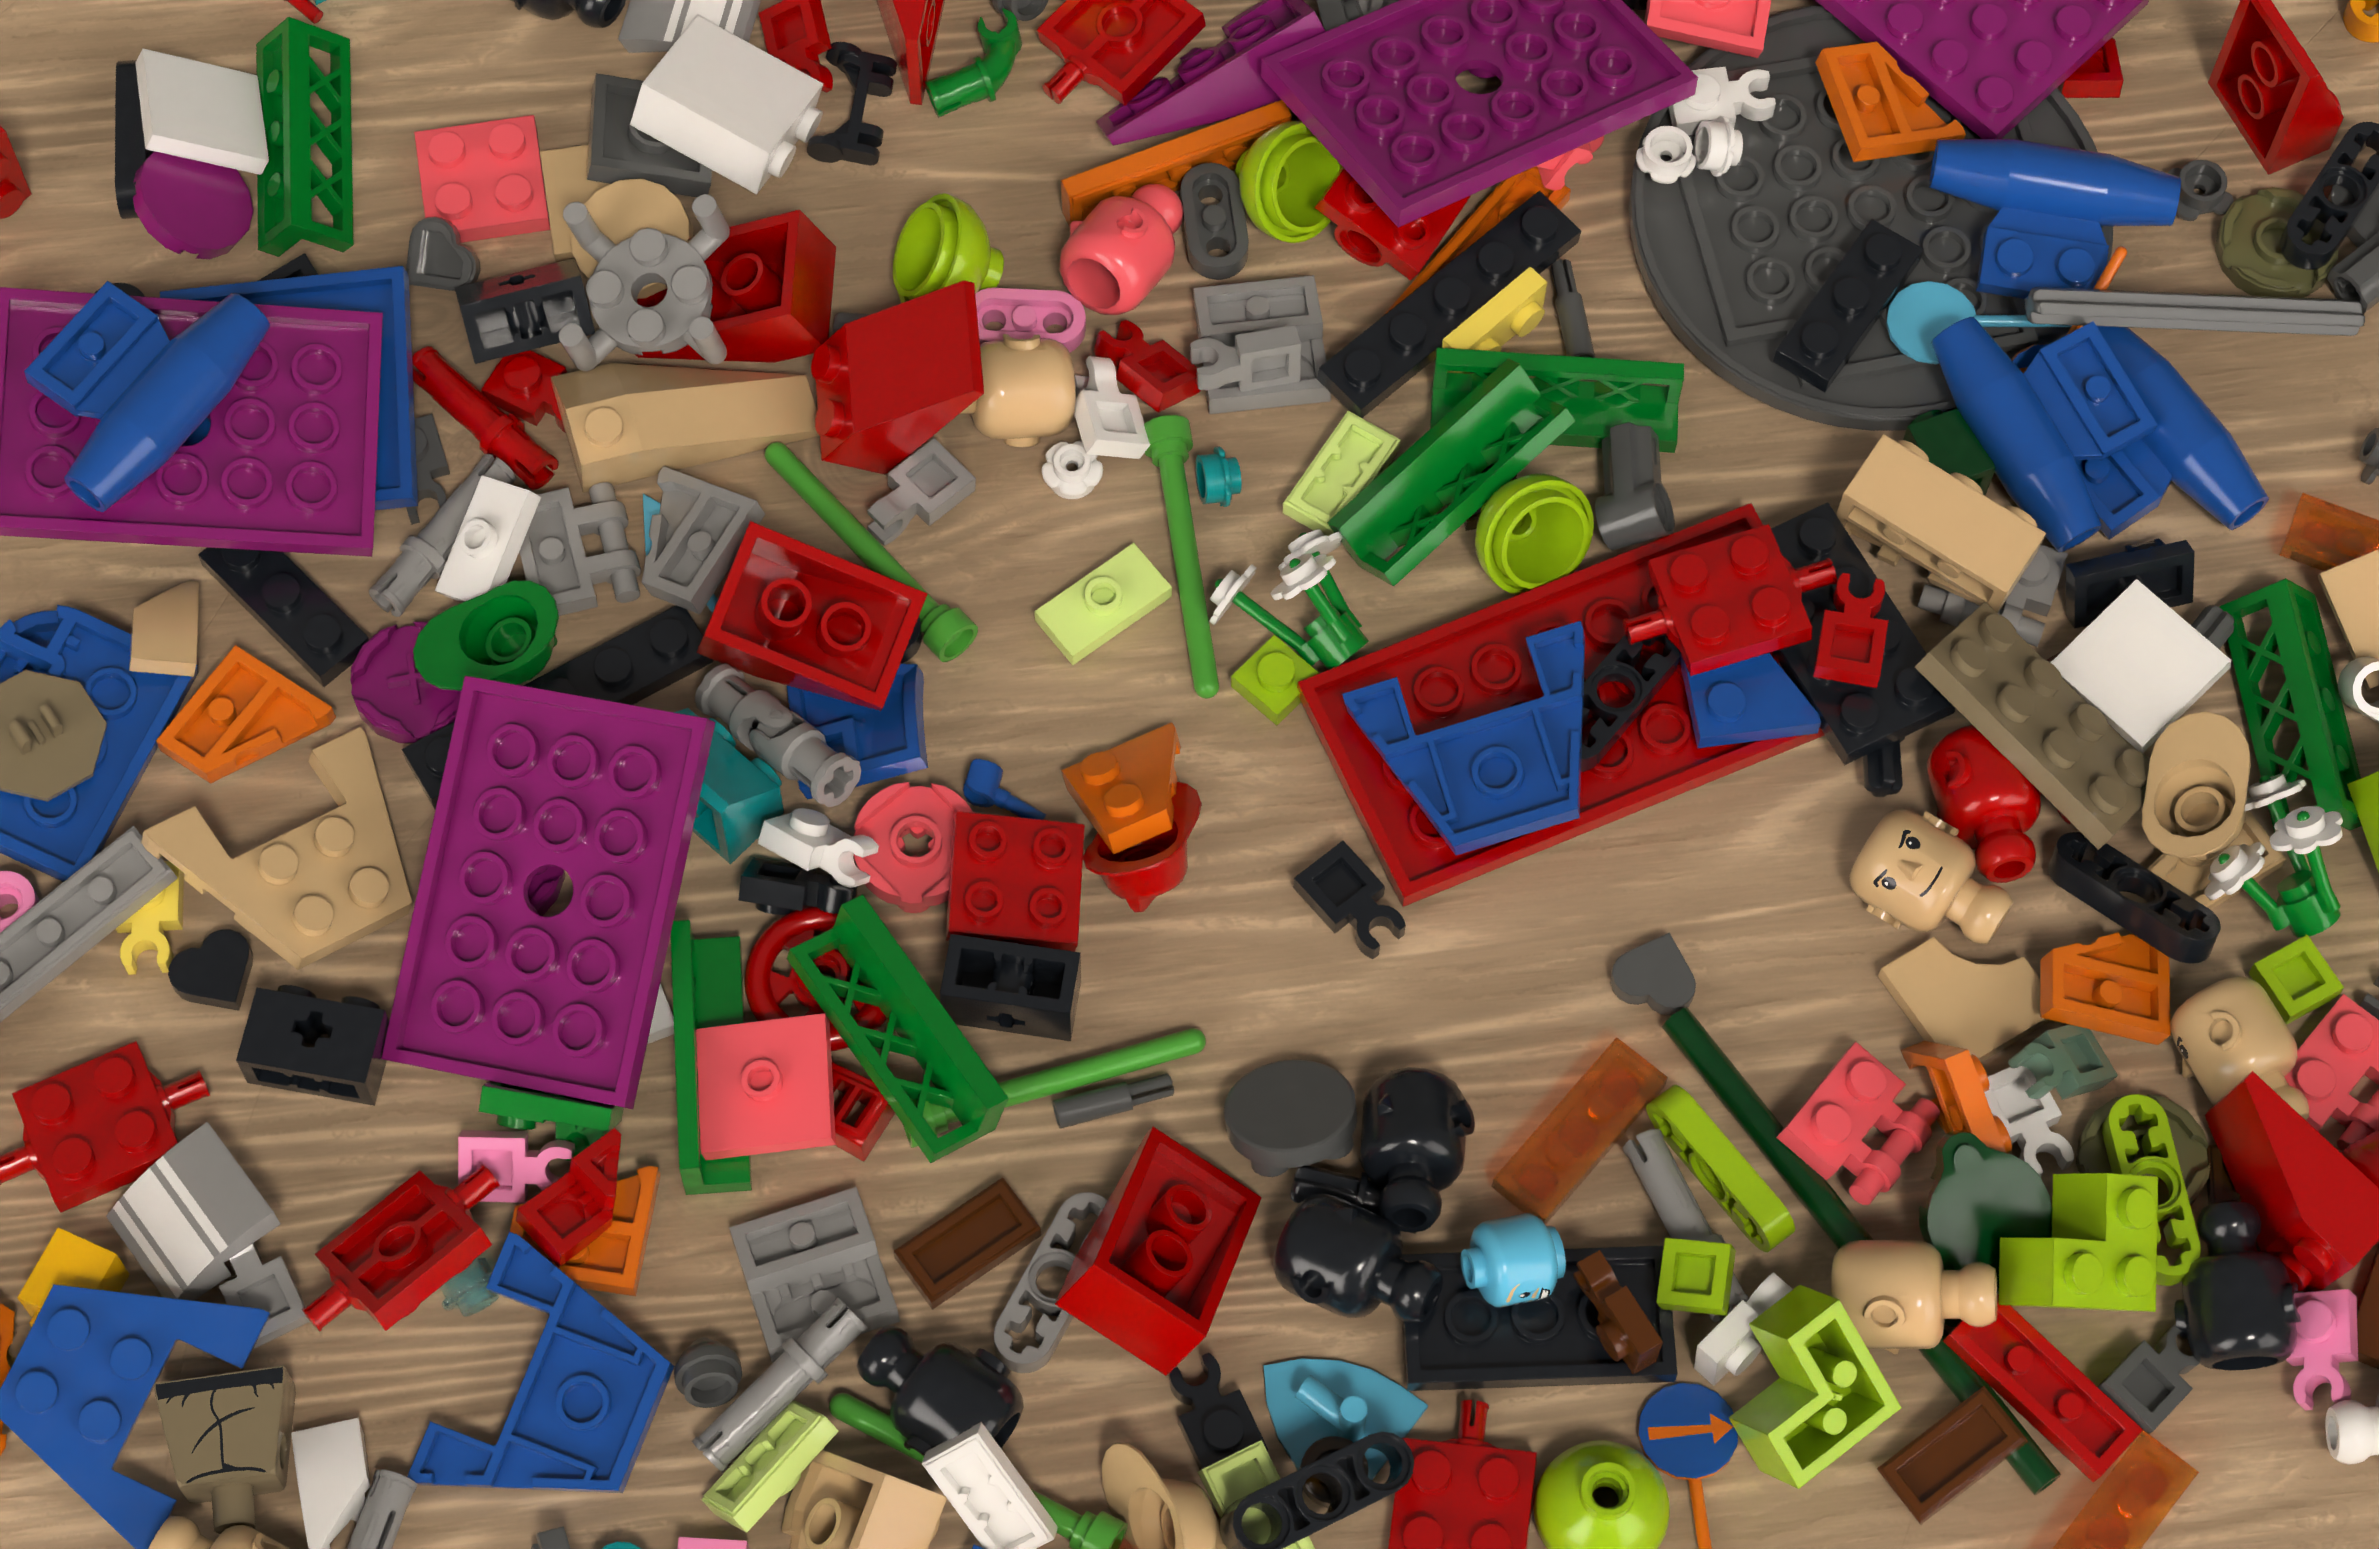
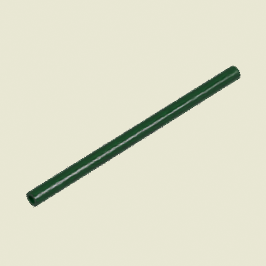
[1662,1007,2061,1495]

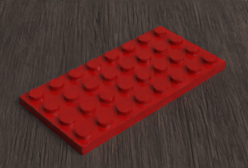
[1297,503,1825,907]

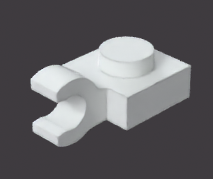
[1074,356,1151,459]
[758,808,879,888]

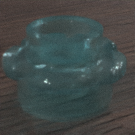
[440,1258,499,1317]

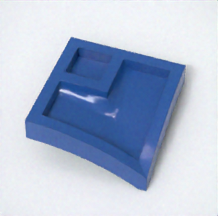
[787,664,928,800]

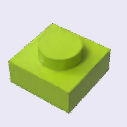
[1231,635,1319,726]
[2248,935,2344,1025]
[1656,1238,1736,1316]

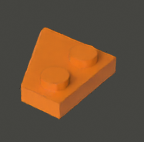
[156,645,336,784]

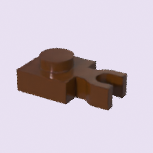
[1573,1250,1663,1375]

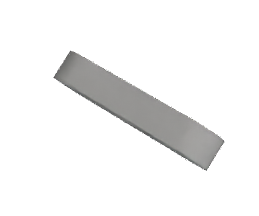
[994,1192,1108,1373]

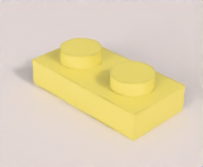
[1442,267,1547,374]

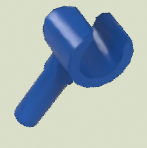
[963,759,1047,820]

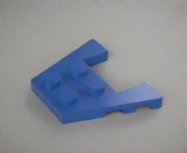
[1342,621,1585,856]
[407,1232,674,1493]
[0,1285,270,1549]

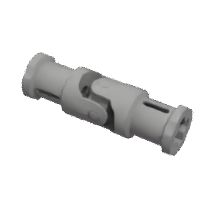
[695,664,861,807]

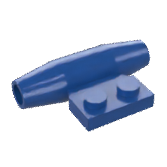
[1929,139,2181,299]
[24,281,270,512]
[1931,317,2158,552]
[2076,326,2269,540]

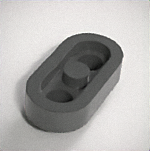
[1180,163,1249,280]

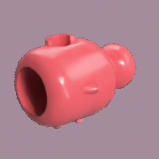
[1059,184,1183,315]

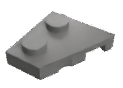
[642,466,765,614]

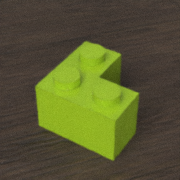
[1999,1173,2158,1312]
[1729,1284,1902,1489]

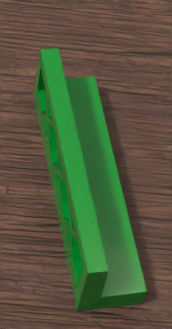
[256,17,354,257]
[1430,348,1684,453]
[1327,359,1575,587]
[2219,578,2362,833]
[787,894,1009,1163]
[671,920,752,1195]

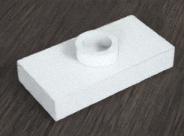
[435,475,541,602]
[922,1422,1058,1549]

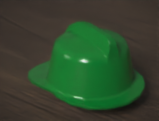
[413,581,559,691]

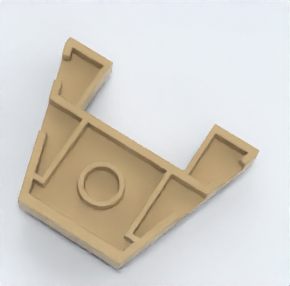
[141,727,412,970]

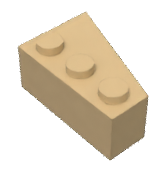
[1836,434,2046,613]

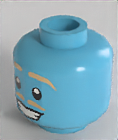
[1461,1213,1566,1308]

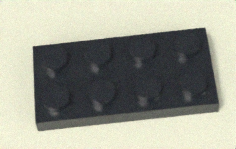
[1771,502,1956,766]
[1401,1246,1678,1391]

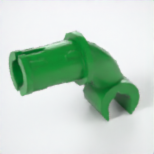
[924,8,1022,118]

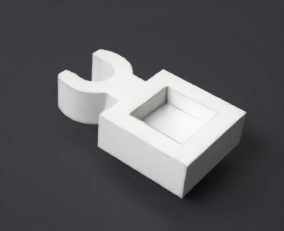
[1668,66,1776,135]
[1984,1066,2074,1177]
[1694,1272,1793,1386]

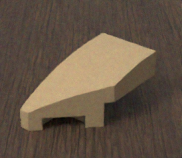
[129,580,199,677]

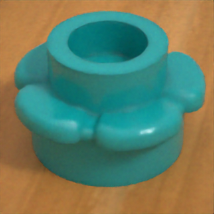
[1195,446,1242,507]

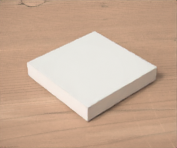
[135,49,269,175]
[2050,579,2231,753]

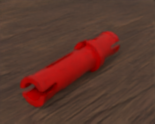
[412,346,559,490]

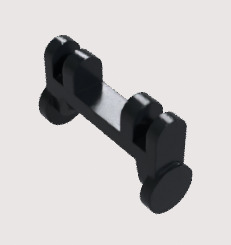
[807,42,897,165]

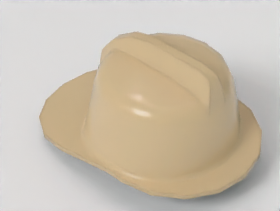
[2142,712,2251,860]
[1101,1443,1227,1549]

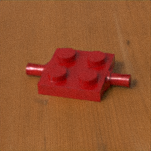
[1037,0,1206,106]
[1623,524,1837,676]
[0,1041,211,1213]
[301,1164,500,1332]
[1388,1400,1537,1549]

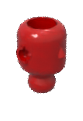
[1927,725,2041,883]

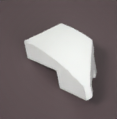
[291,1418,370,1549]

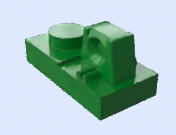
[478,1081,624,1161]

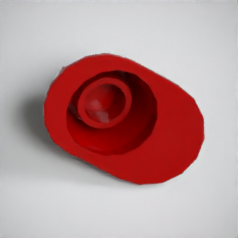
[1083,782,1202,912]

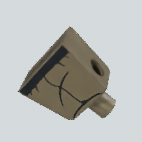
[154,1365,296,1534]

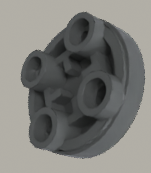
[1224,1059,1357,1177]

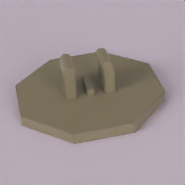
[0,670,107,802]

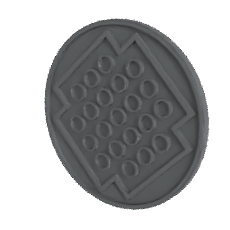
[1629,5,2113,431]

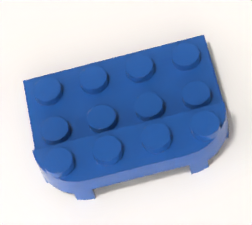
[0,605,198,882]

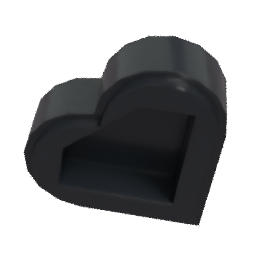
[168,929,253,1011]

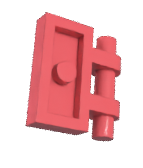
[2285,994,2379,1151]
[1776,1042,1940,1205]

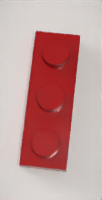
[1943,1293,2143,1482]

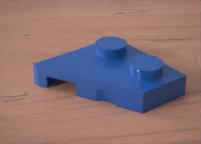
[1680,653,1821,748]

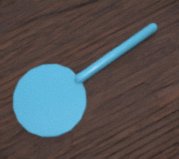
[1886,281,2072,364]

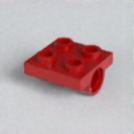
[1314,166,1471,281]
[945,811,1085,952]

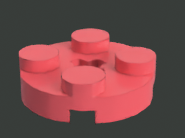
[854,782,974,913]

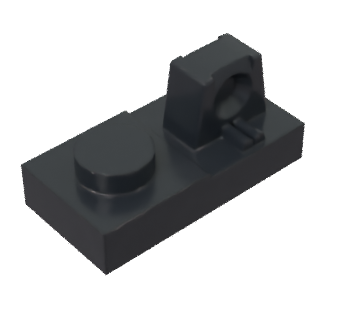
[2065,538,2195,629]

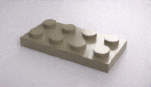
[1915,602,2150,850]

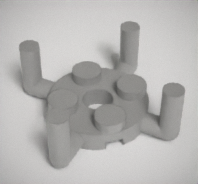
[559,194,730,371]

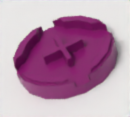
[133,151,253,260]
[350,622,462,743]

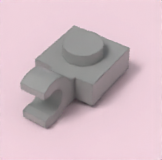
[1190,325,1301,392]
[867,438,976,546]
[219,1243,310,1349]

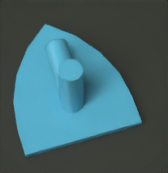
[1263,1358,1428,1480]

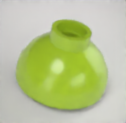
[1235,121,1342,243]
[893,193,1004,303]
[1475,474,1594,595]
[1533,1440,1670,1549]

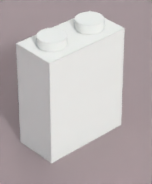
[630,15,823,194]

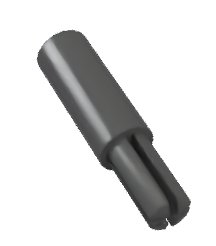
[1551,259,1595,358]
[1052,1074,1174,1129]

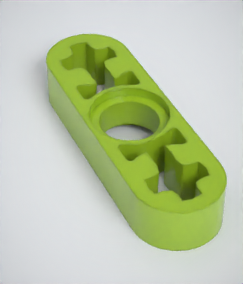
[1646,1085,1795,1252]
[2102,1094,2201,1286]

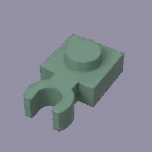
[2008,1024,2118,1100]

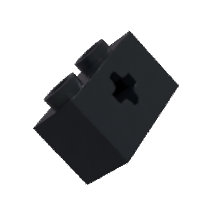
[455,258,595,364]
[940,934,1081,1041]
[236,985,389,1106]

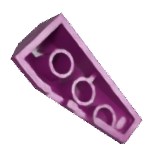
[1096,0,1326,146]

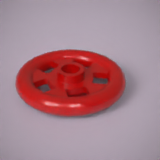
[744,906,887,1052]

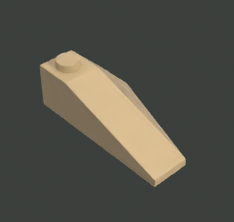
[551,363,820,493]
[781,1450,947,1549]

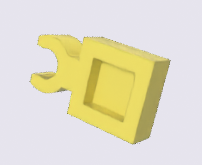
[116,861,184,975]

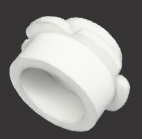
[1693,116,1743,177]
[1636,126,1696,184]
[1042,441,1103,499]

